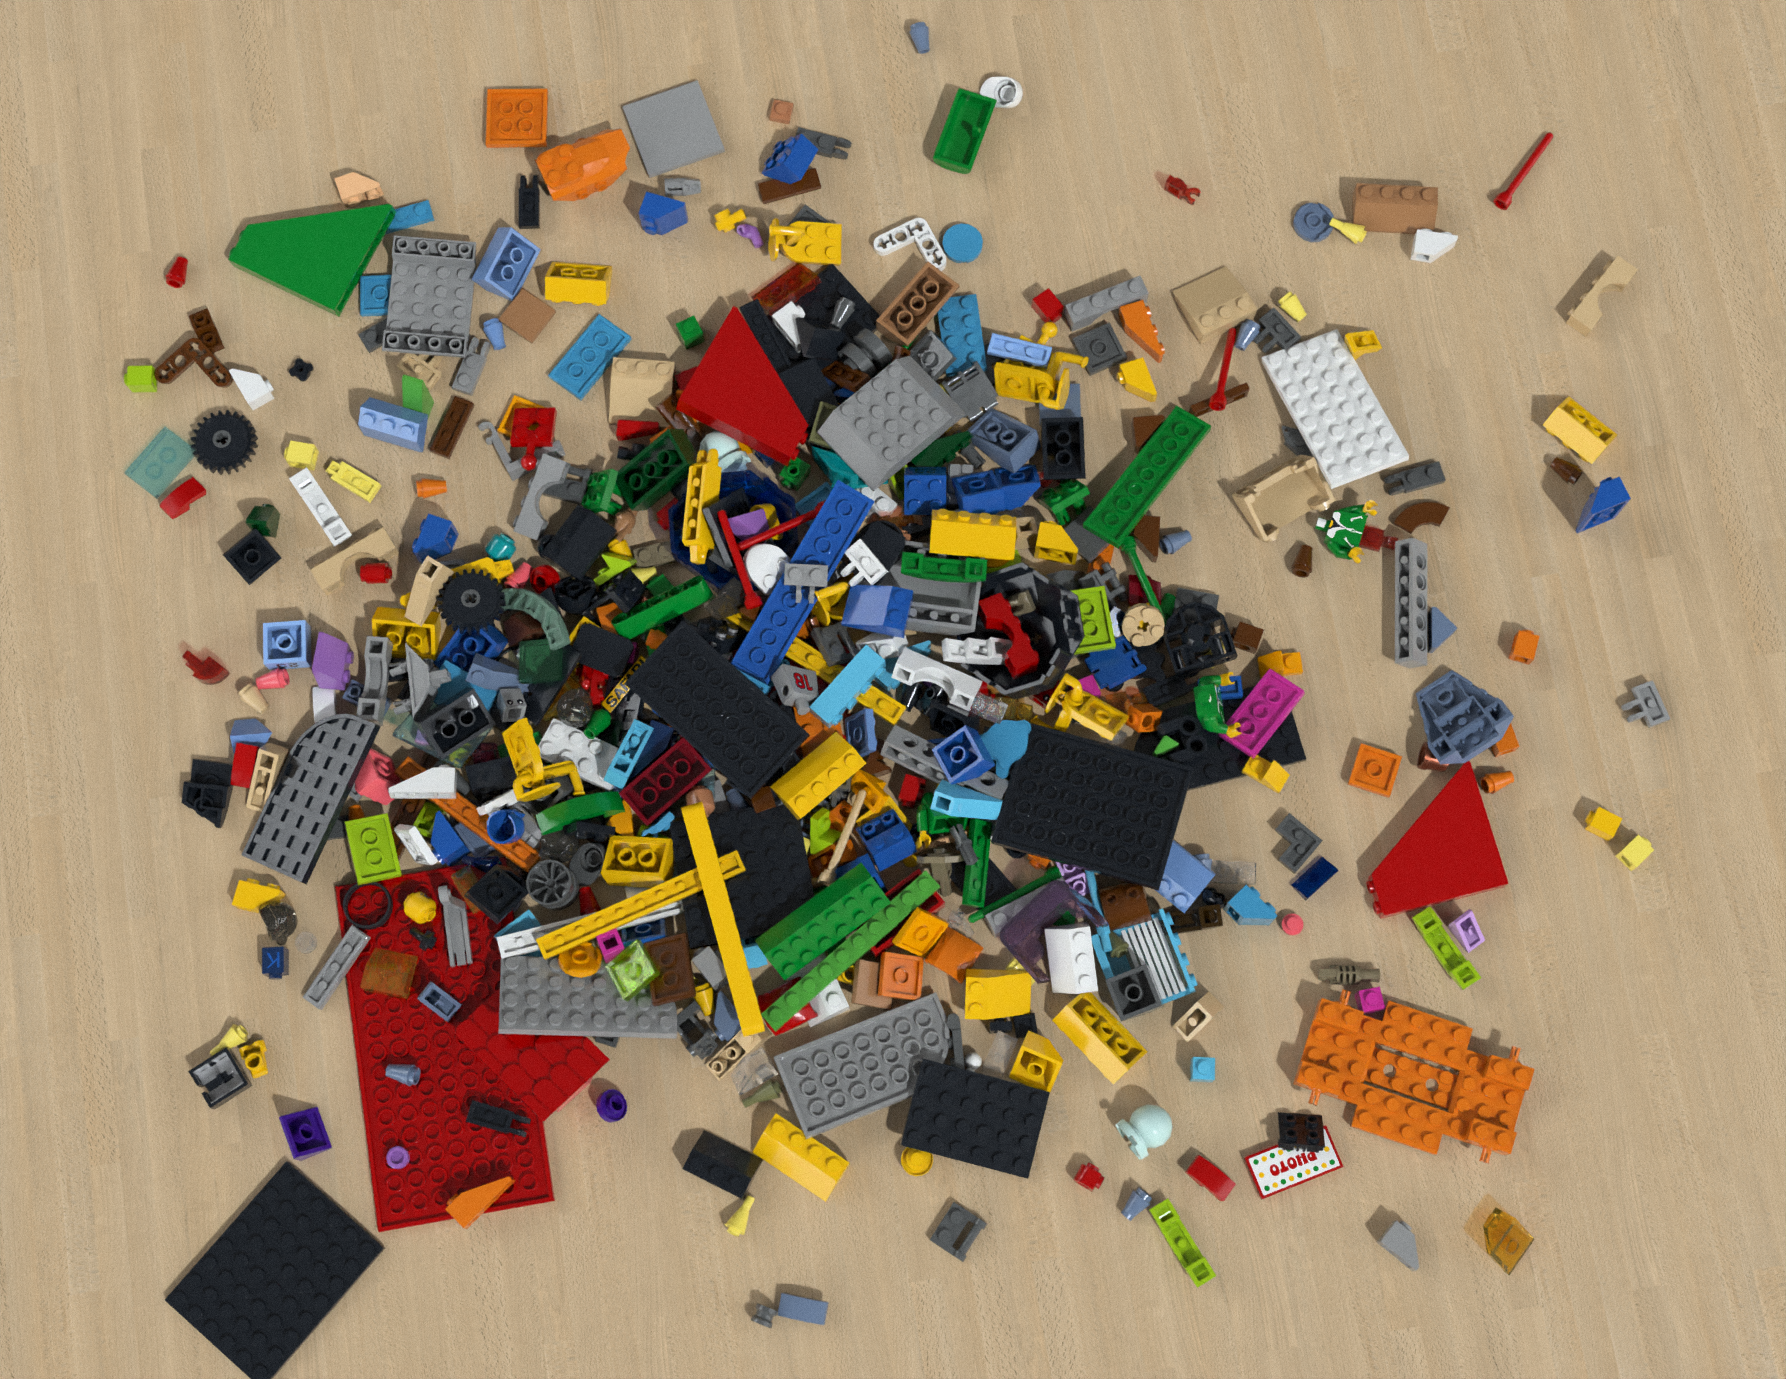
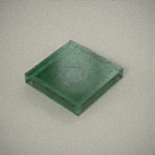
[519,639,562,684]

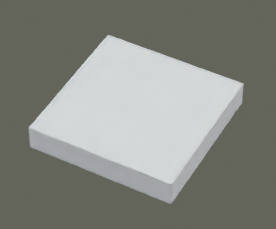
[394,824,438,866]

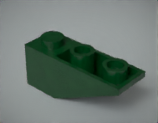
[911,431,974,467]

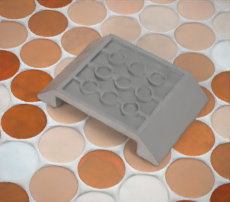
[382,235,476,358]

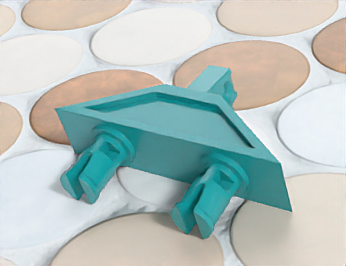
[812,446,888,489]

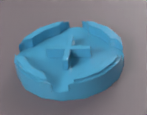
[942,223,983,263]

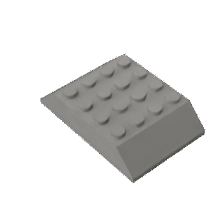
[817,356,966,491]
[853,536,985,636]

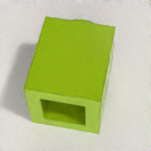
[124,365,157,392]

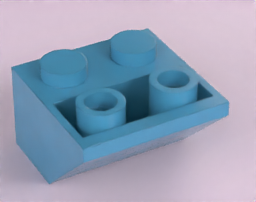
[1223,885,1277,926]

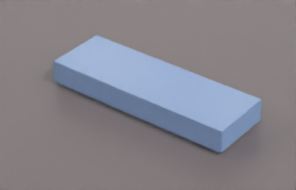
[987,333,1052,369]

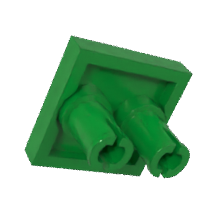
[581,469,623,517]
[1037,479,1090,525]

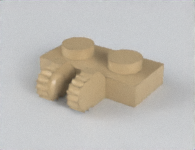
[397,353,443,391]

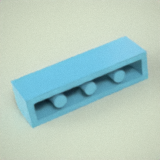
[809,645,886,728]

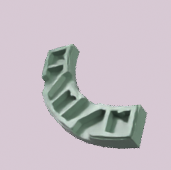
[501,588,571,650]

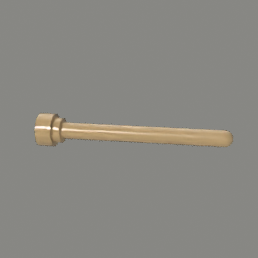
[818,789,867,886]

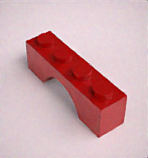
[977,593,1040,680]

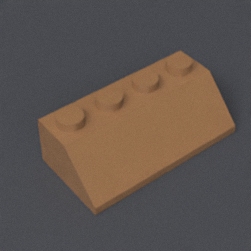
[1352,183,1438,234]
[876,262,960,346]

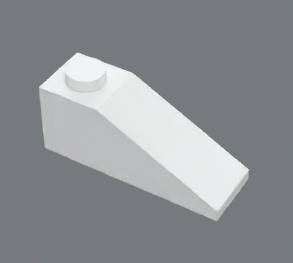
[388,765,457,799]

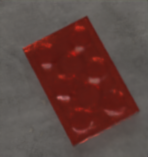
[751,263,821,316]

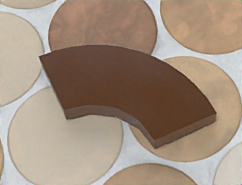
[1393,502,1450,534]

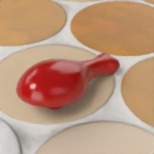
[573,664,593,690]

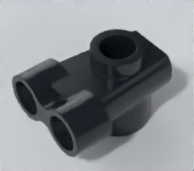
[617,443,648,460]
[914,683,948,718]

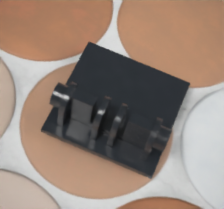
[1278,1112,1325,1153]

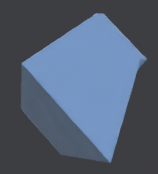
[230,718,272,754]

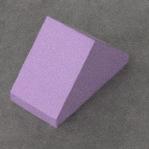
[1447,909,1485,953]

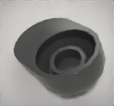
[569,841,607,886]

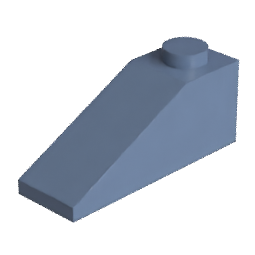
[465,653,535,695]

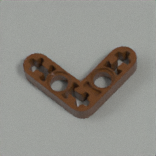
[154,338,233,388]

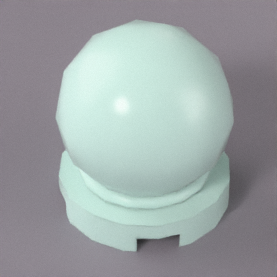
[699,431,751,484]
[1115,1105,1173,1160]

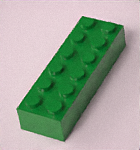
[755,862,891,980]

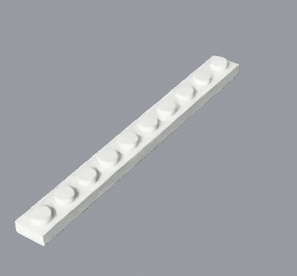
[496,900,684,959]

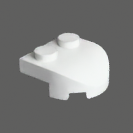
[743,543,791,596]

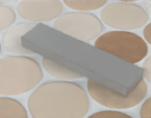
[303,925,371,1010]

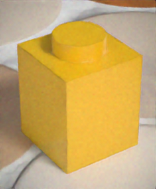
[1585,807,1622,841]

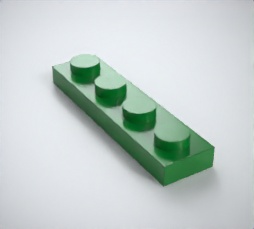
[962,819,992,908]

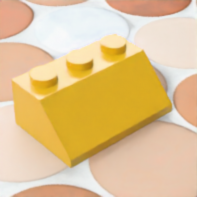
[545,262,612,306]
[1543,396,1617,464]
[372,607,441,661]
[601,835,674,888]

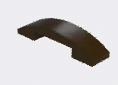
[1136,904,1223,938]

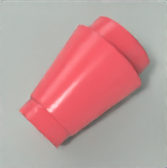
[504,562,533,589]
[256,668,290,690]

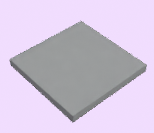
[622,80,725,178]

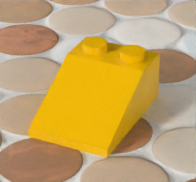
[965,969,1032,1020]

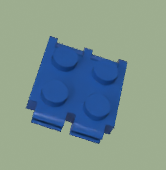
[1085,635,1147,689]

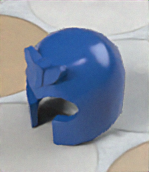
[487,809,525,844]

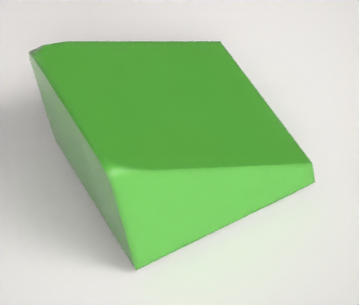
[1152,735,1179,758]

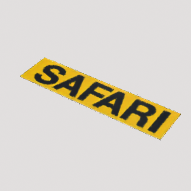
[602,655,646,713]

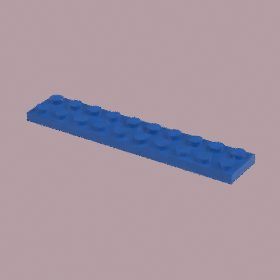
[731,480,875,685]

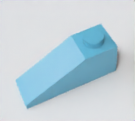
[604,719,654,790]

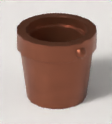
[1417,742,1448,772]

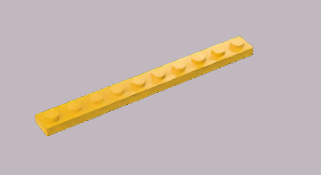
[717,595,906,726]
[536,850,746,960]

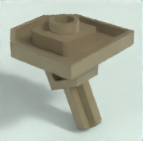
[917,848,964,897]

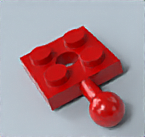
[510,407,557,471]

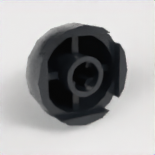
[554,576,597,615]

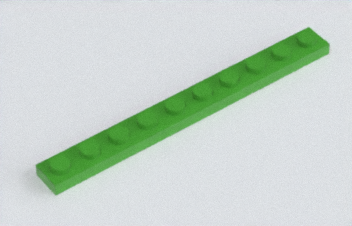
[761,871,940,1032]

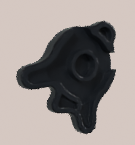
[1122,636,1166,683]

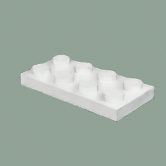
[538,718,619,792]

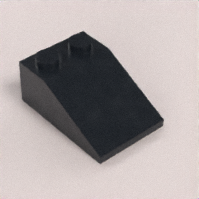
[1041,417,1086,480]

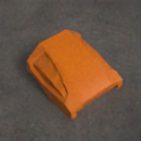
[924,927,984,984]

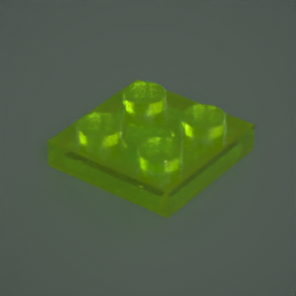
[605,939,660,1001]

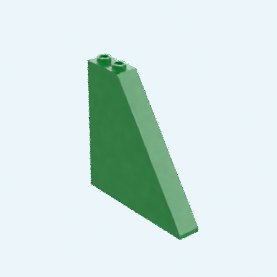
[228,204,396,317]

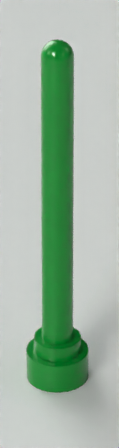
[1120,536,1167,627]
[968,865,1062,923]

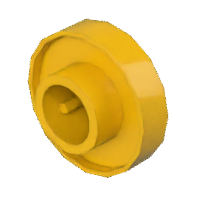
[901,1147,933,1177]

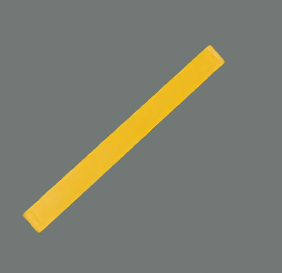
[681,801,765,1037]

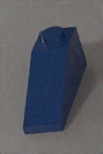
[628,720,680,782]

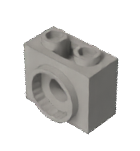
[692,946,729,993]

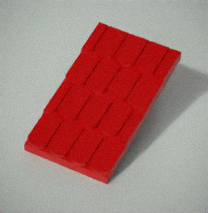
[452,988,610,1122]

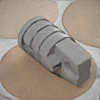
[665,178,701,197]

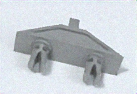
[389,643,451,720]

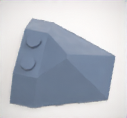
[1416,670,1514,764]

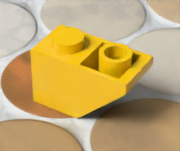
[232,878,285,913]

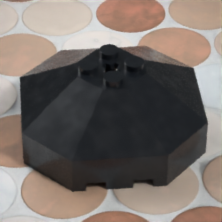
[957,562,1085,700]

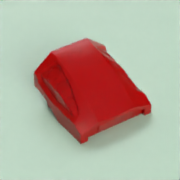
[758,976,818,1036]

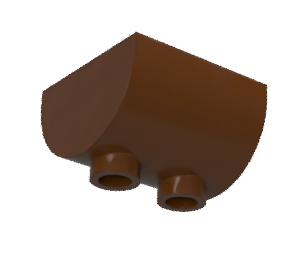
[1099,882,1153,931]

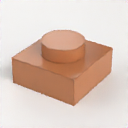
[770,99,794,124]

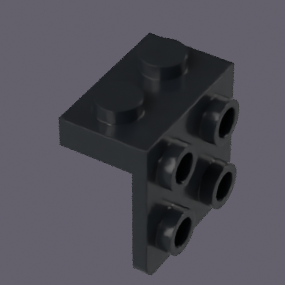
[588,570,647,614]
[564,793,615,842]

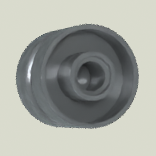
[838,328,892,379]
[526,860,580,911]

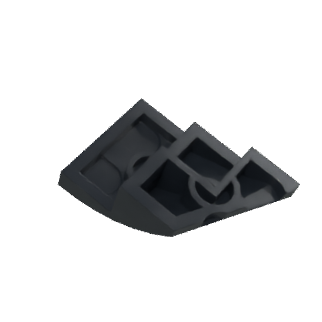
[181,758,233,828]

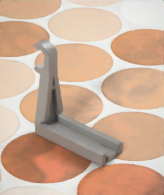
[478,422,566,481]
[438,886,473,967]

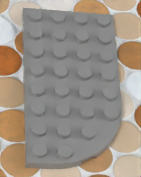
[498,956,677,1039]
[774,992,950,1139]

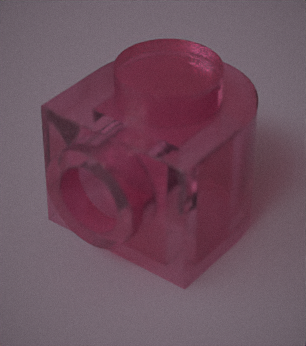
[473,742,500,764]

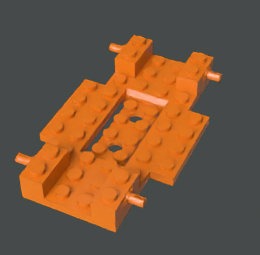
[1293,989,1535,1164]

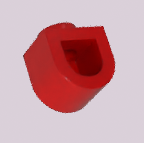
[1073,1163,1105,1192]

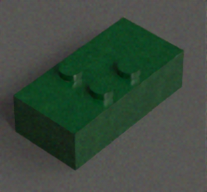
[616,429,697,511]

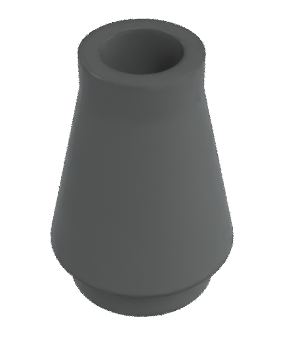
[830,297,855,329]

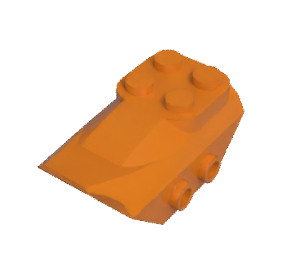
[534,128,630,201]

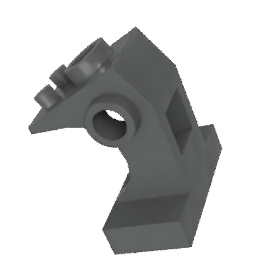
[677,1001,718,1060]

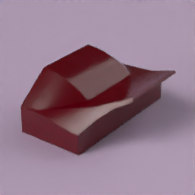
[1128,575,1161,609]

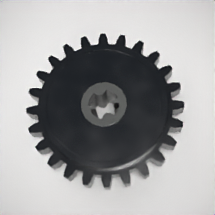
[191,410,258,475]
[437,569,506,635]

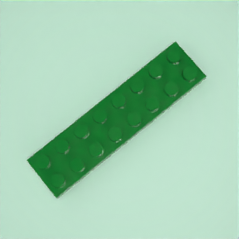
[1083,406,1211,549]

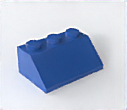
[1576,476,1631,534]

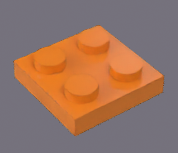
[1348,743,1402,798]
[878,952,924,1001]

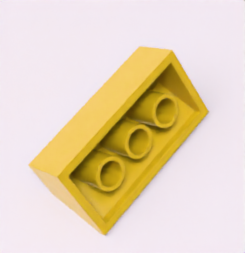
[929,509,1017,561]
[770,732,866,820]
[1052,992,1148,1084]
[753,1113,850,1202]

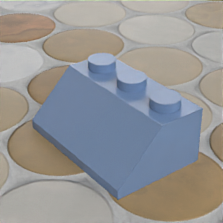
[471,227,541,301]
[358,397,428,453]
[1154,840,1216,913]

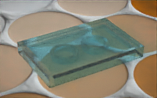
[124,427,196,499]

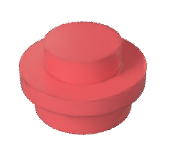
[1281,914,1303,935]

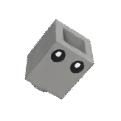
[496,688,527,722]

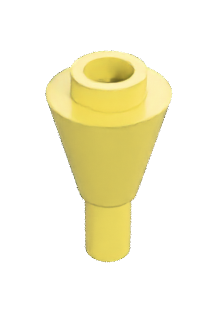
[1329,217,1367,244]
[210,1024,248,1056]
[725,1195,755,1237]

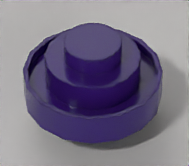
[596,1089,627,1123]

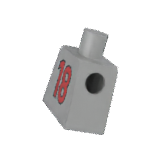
[771,664,819,715]

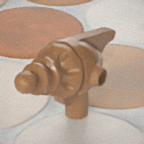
[608,507,639,542]

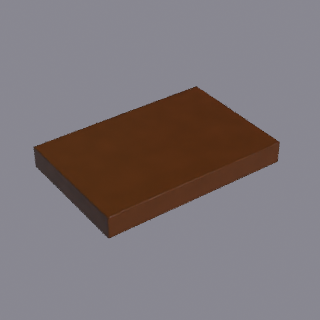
[644,933,696,1007]

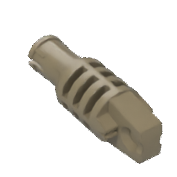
[1318,965,1380,985]

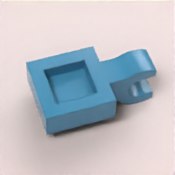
[641,810,676,838]

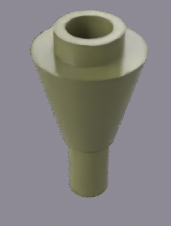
[1097,925,1129,958]
[742,1078,782,1108]

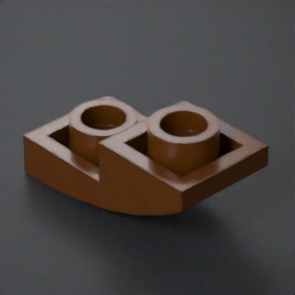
[189,308,225,354]

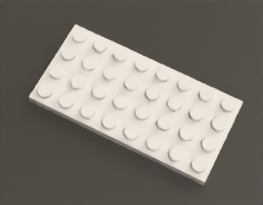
[1262,329,1409,489]

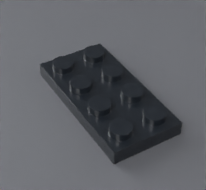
[596,664,645,748]

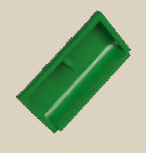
[933,88,997,174]

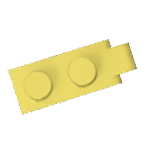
[325,460,382,503]

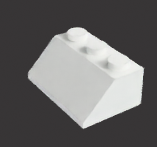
[1044,922,1098,994]
[788,952,850,1028]

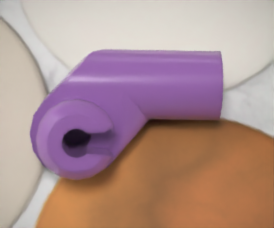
[737,224,764,248]

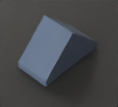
[1428,607,1457,653]
[417,981,461,1022]

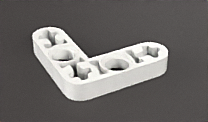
[874,218,946,271]

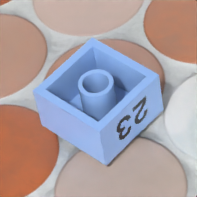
[263,620,312,670]

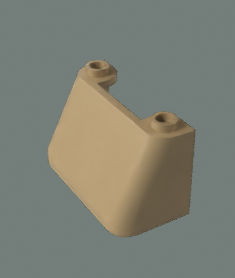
[1232,455,1335,543]

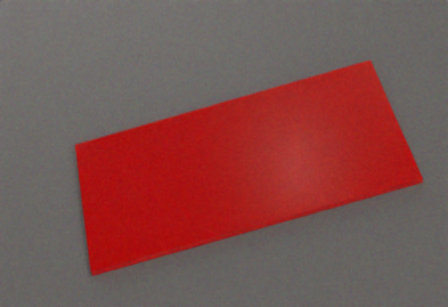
[335,857,555,1232]

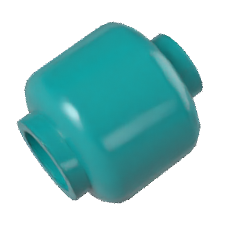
[485,533,516,562]

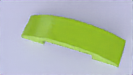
[1412,906,1481,990]
[1149,1198,1216,1288]

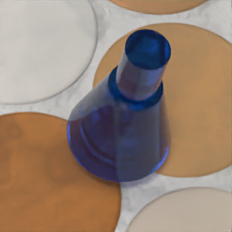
[462,855,502,873]

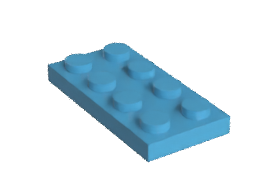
[938,294,987,377]

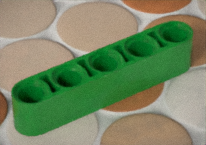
[611,575,713,639]

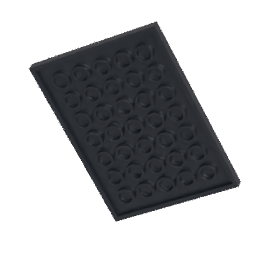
[991,723,1194,891]
[165,1161,385,1379]

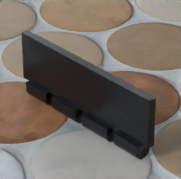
[523,644,583,726]

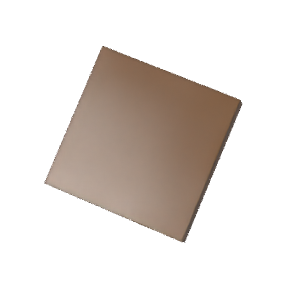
[499,288,556,344]
[851,959,892,1010]

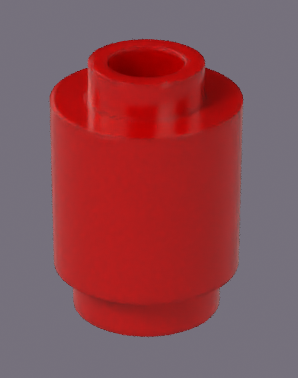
[360,563,392,584]

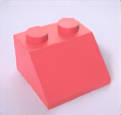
[355,748,401,806]

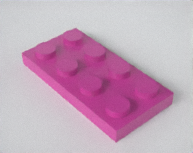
[1218,669,1305,759]

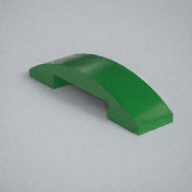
[901,552,987,583]
[536,792,625,835]

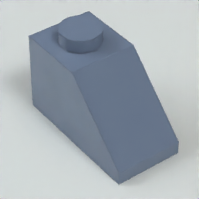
[714,990,741,1042]

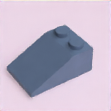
[967,408,1041,474]

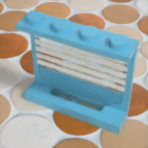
[1091,908,1198,1004]

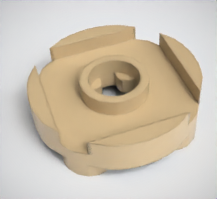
[1122,603,1165,647]

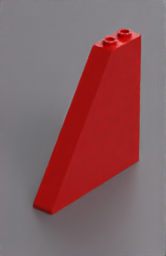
[676,306,809,466]
[1366,761,1509,919]

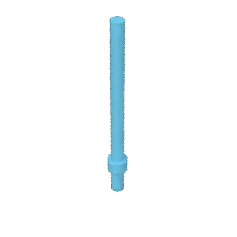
[1085,870,1112,952]

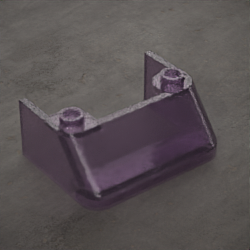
[1000,880,1109,984]

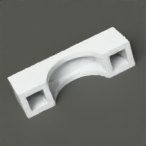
[891,647,983,711]

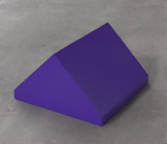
[279,1107,332,1161]

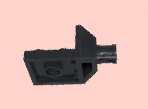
[464,864,528,924]

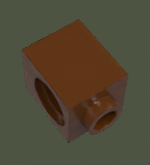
[1231,622,1264,654]

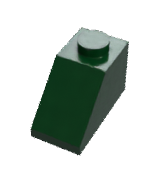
[246,504,280,538]

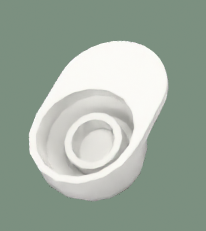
[980,77,1023,109]

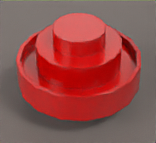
[530,564,560,594]

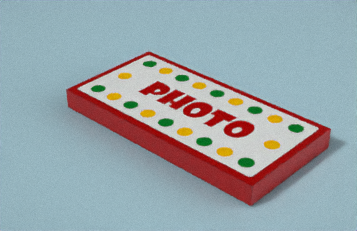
[1244,1125,1344,1200]

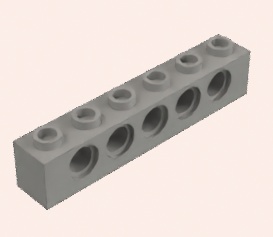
[1395,538,1427,669]
[880,725,1009,800]

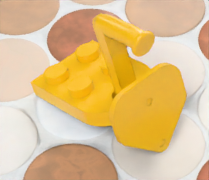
[768,218,842,266]
[994,352,1088,410]
[809,573,854,627]
[1029,673,1129,741]
[502,718,586,802]

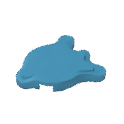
[980,720,1031,779]

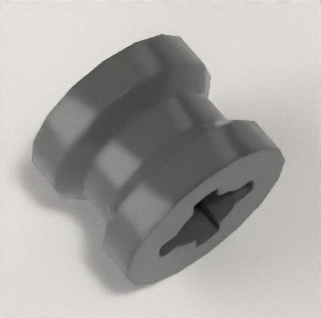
[751,1303,778,1328]

